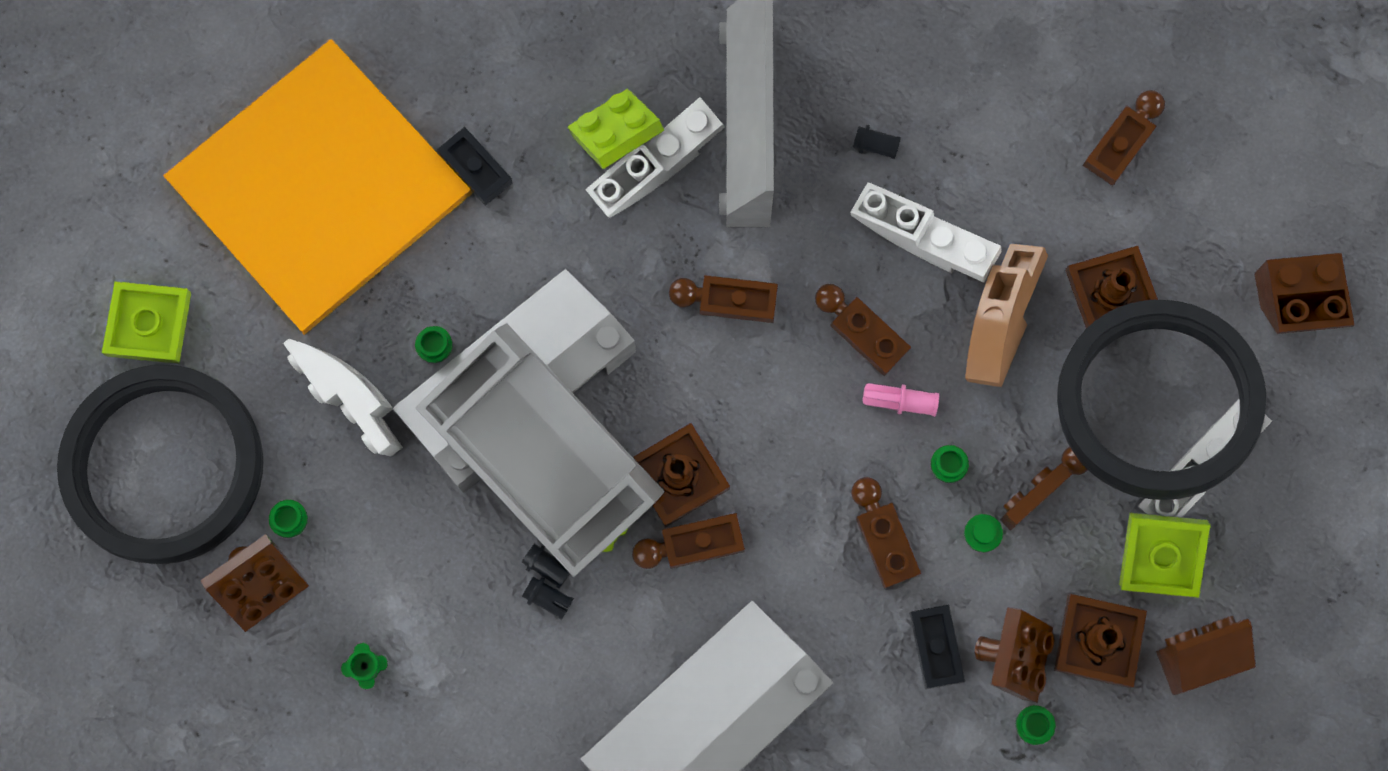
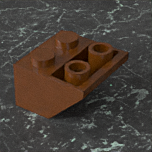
[1254,253,1355,334]
[1156,615,1256,696]

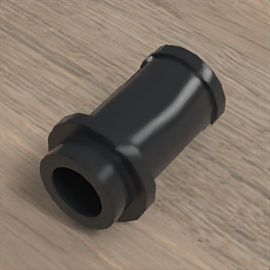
[853,125,901,159]
[522,544,570,589]
[522,577,574,620]

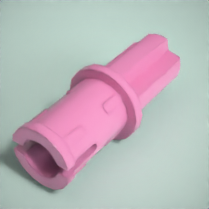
[863,383,939,417]

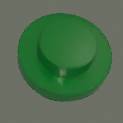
[415,326,453,363]
[930,445,969,483]
[269,500,308,538]
[964,514,1003,553]
[1016,705,1056,745]

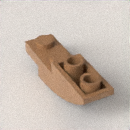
[965,244,1048,387]

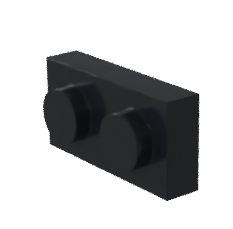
[437,127,513,206]
[909,605,965,689]

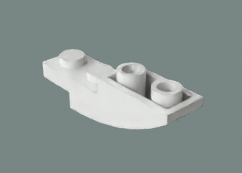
[585,97,725,218]
[850,182,1001,282]
[283,339,403,456]
[1138,399,1272,517]

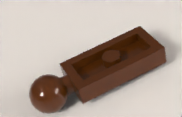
[1083,90,1165,186]
[669,275,778,323]
[815,284,911,376]
[1000,447,1088,531]
[851,477,921,588]
[632,513,745,569]

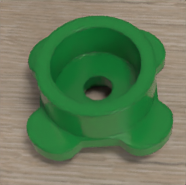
[341,643,388,690]

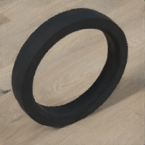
[1057,300,1266,500]
[57,365,263,564]

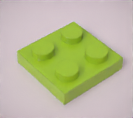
[567,89,664,169]
[102,281,191,364]
[1119,513,1210,598]

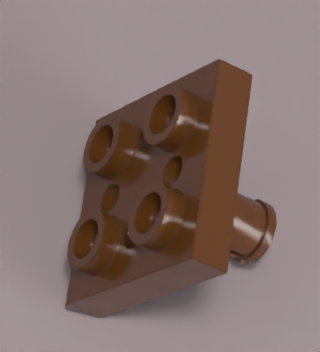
[1065,246,1158,328]
[633,423,730,528]
[200,534,309,632]
[1054,594,1147,688]
[975,607,1054,703]

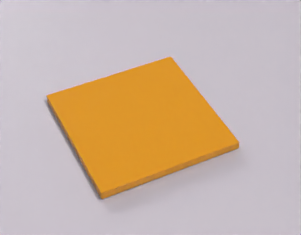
[163,39,473,335]

